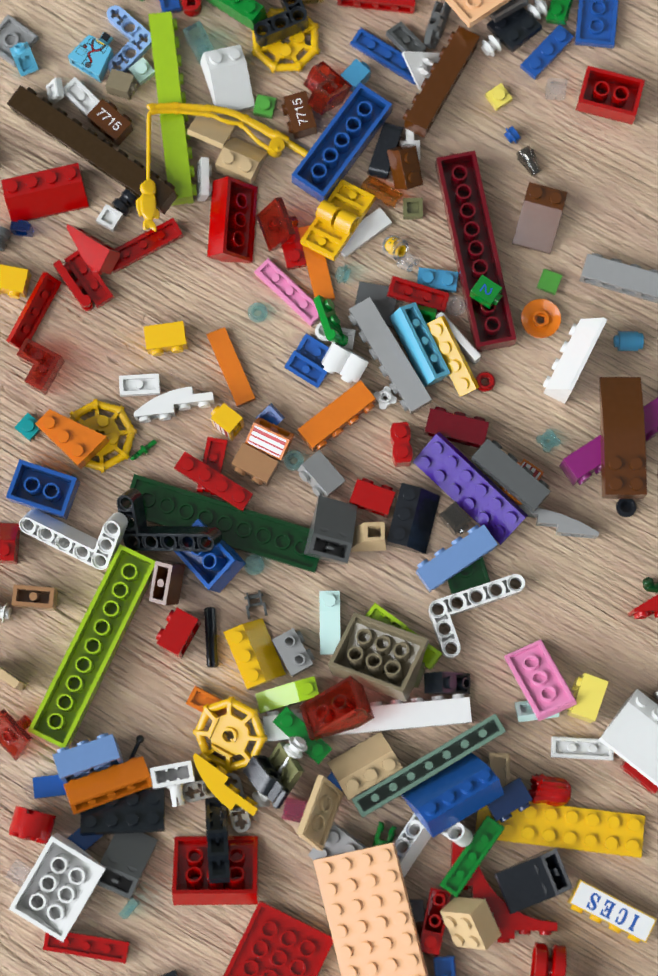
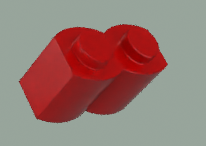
[390,422,413,467]

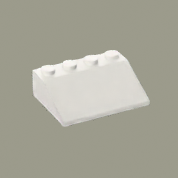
[543,317,607,404]
[599,689,658,787]
[9,832,106,942]

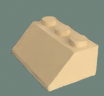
[327,732,403,800]

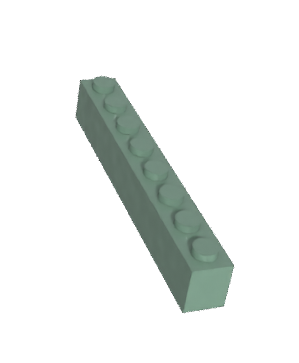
[352,714,506,818]

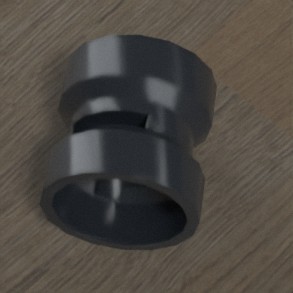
[112,188,137,216]

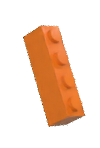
[297,380,376,451]
[63,756,153,815]

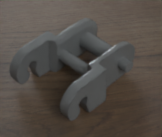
[244,590,268,619]

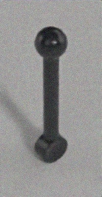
[129,735,144,759]

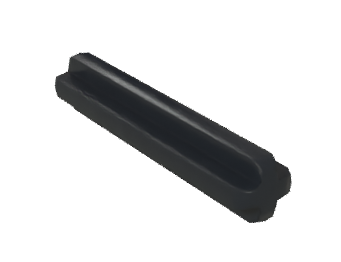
[204,607,218,668]

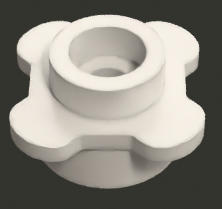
[373,386,397,410]

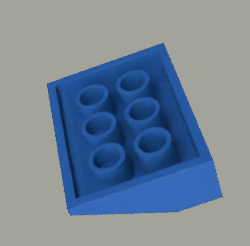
[401,752,504,838]

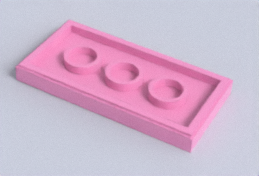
[504,639,577,721]

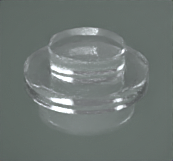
[446,296,466,316]

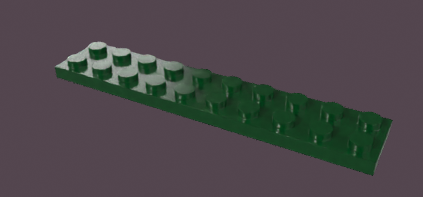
[129,474,320,573]

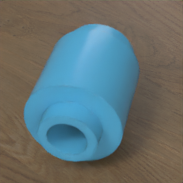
[613,331,644,351]

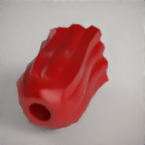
[528,773,572,807]

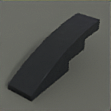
[205,798,230,884]

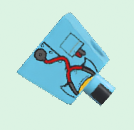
[68,32,114,83]

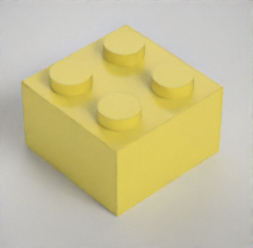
[567,673,609,723]

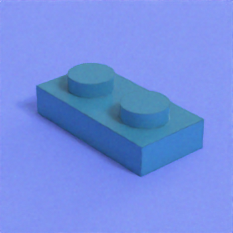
[417,267,458,293]

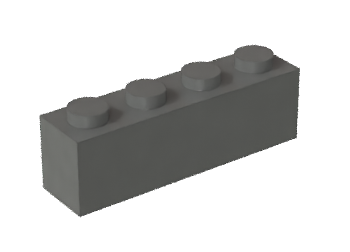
[471,439,551,513]

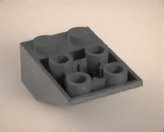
[304,495,357,565]
[97,833,158,899]

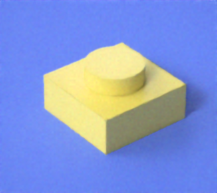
[485,83,513,111]

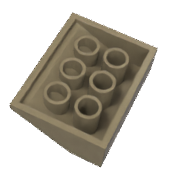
[328,612,429,702]

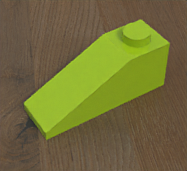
[255,676,320,714]

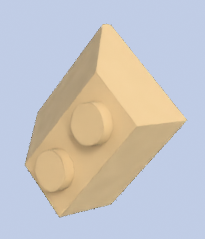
[215,137,268,185]

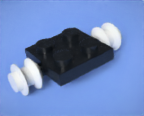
[481,0,548,57]

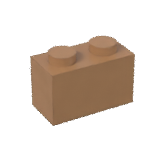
[231,443,279,486]
[11,584,58,611]

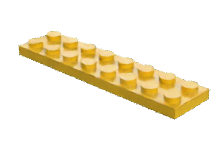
[475,802,645,858]

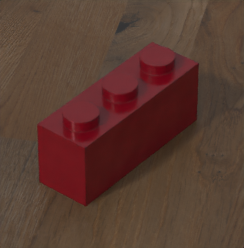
[424,407,490,448]

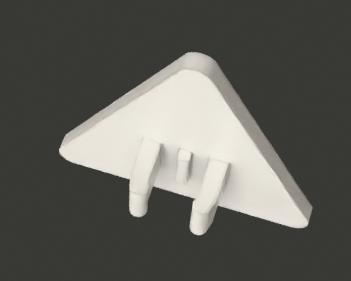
[402,51,440,91]

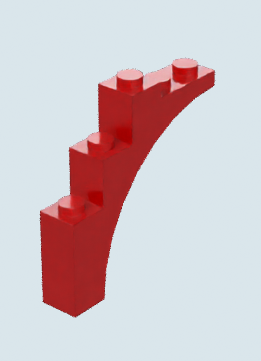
[451,834,557,943]

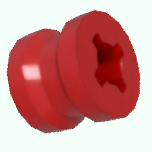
[181,0,202,17]

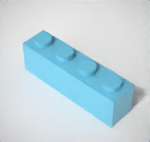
[389,302,450,387]

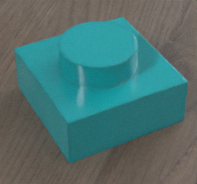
[14,413,41,442]

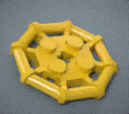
[251,7,320,73]
[69,399,137,473]
[193,696,268,773]

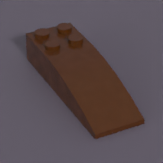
[599,377,647,499]

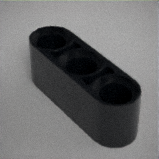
[368,122,403,180]

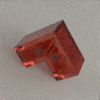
[303,61,352,115]
[16,338,65,396]

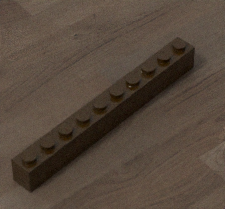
[7,85,178,215]

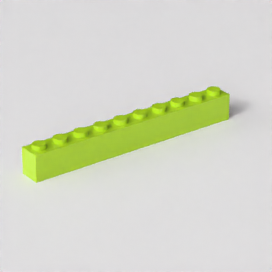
[148,11,197,206]

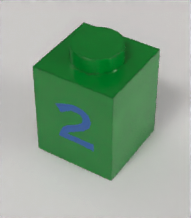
[470,275,503,309]

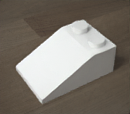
[200,45,255,115]

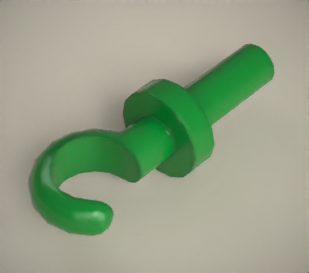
[130,439,157,461]

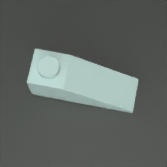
[319,591,340,655]

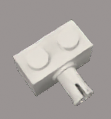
[150,760,196,807]

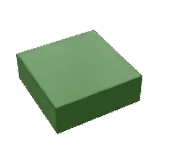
[536,269,562,295]

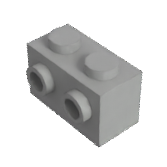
[297,450,346,498]
[272,628,315,677]

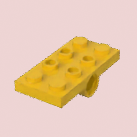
[300,179,376,261]

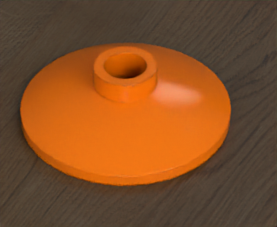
[521,299,561,338]

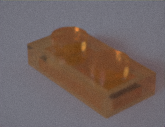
[360,175,404,207]

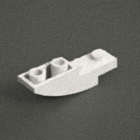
[134,386,215,423]

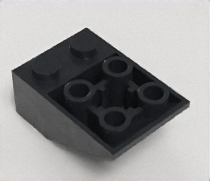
[494,848,572,914]

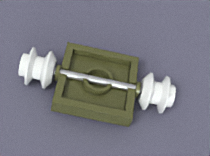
[252,736,308,807]

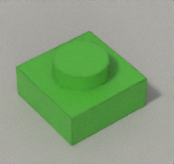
[253,94,277,119]

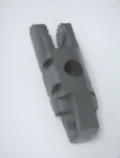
[424,1,452,49]

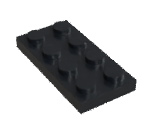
[80,789,165,836]

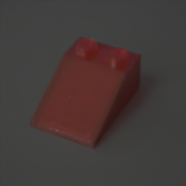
[299,675,375,741]

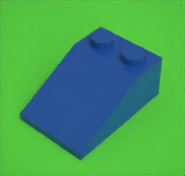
[174,519,246,593]

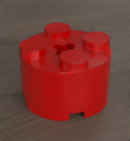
[8,806,56,844]

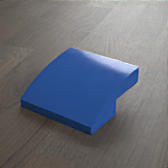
[284,333,329,388]

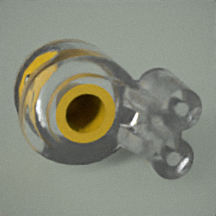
[382,235,420,272]

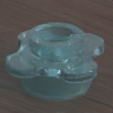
[536,429,560,453]

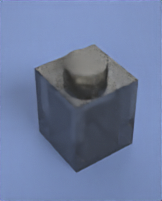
[439,501,471,536]

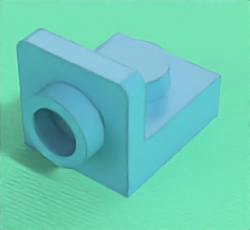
[10,42,39,77]

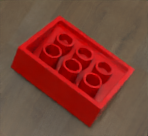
[172,836,258,905]

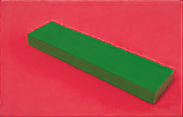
[439,815,505,898]

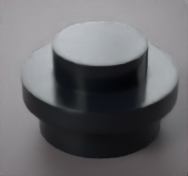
[616,499,636,517]

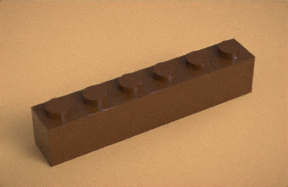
[403,26,480,138]

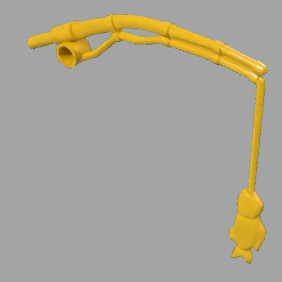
[136,102,309,232]

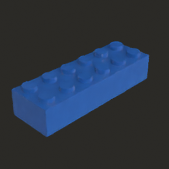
[291,83,392,202]

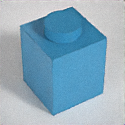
[340,59,371,92]

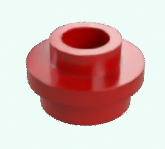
[475,372,495,392]

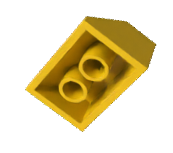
[224,618,286,691]

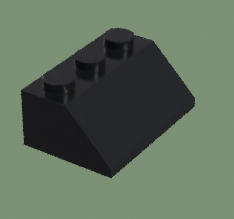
[386,483,440,555]

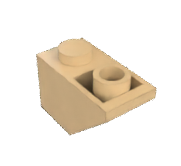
[351,522,386,552]

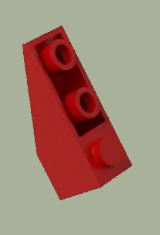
[419,887,451,957]

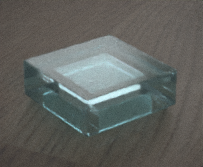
[118,897,140,919]

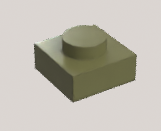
[403,198,423,220]

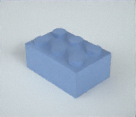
[53,733,124,784]

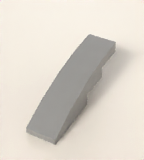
[518,505,599,539]

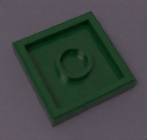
[447,557,491,595]

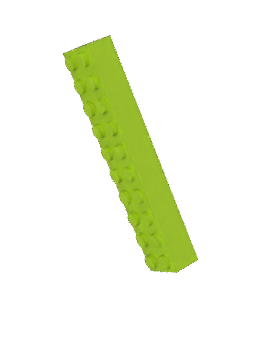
[28,544,155,748]

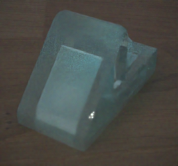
[182,20,214,65]

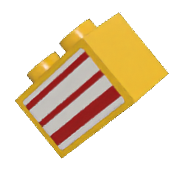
[211,403,245,441]

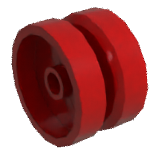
[530,942,567,976]

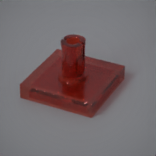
[256,197,298,251]
[0,709,33,761]

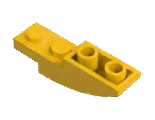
[193,752,259,816]

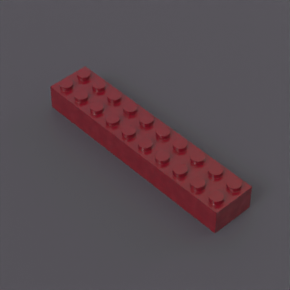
[435,150,517,352]

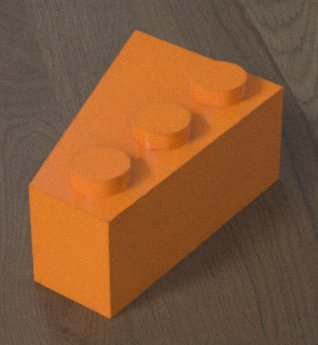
[35,409,110,469]

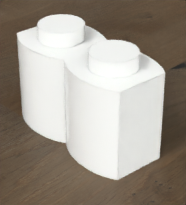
[321,342,369,384]

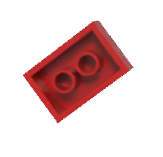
[576,66,645,125]

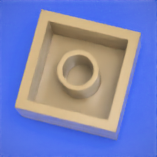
[440,897,501,950]

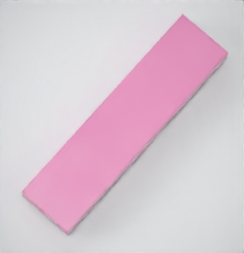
[254,258,319,326]

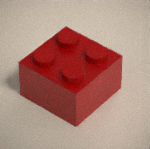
[156,607,201,659]

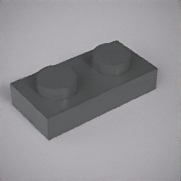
[386,21,427,53]

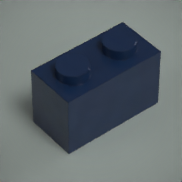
[486,778,533,822]

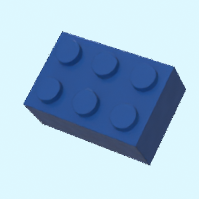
[6,459,80,520]

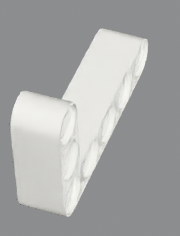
[19,509,128,570]
[428,574,525,659]
[395,814,473,878]

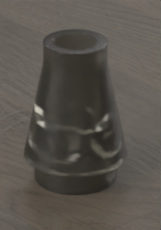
[516,145,542,176]

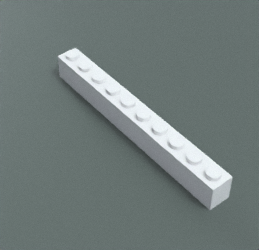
[263,694,472,742]

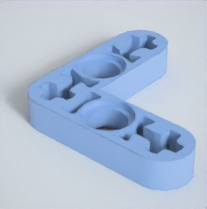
[107,5,152,73]

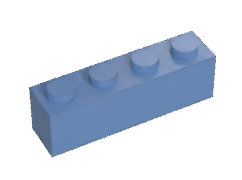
[416,525,498,593]

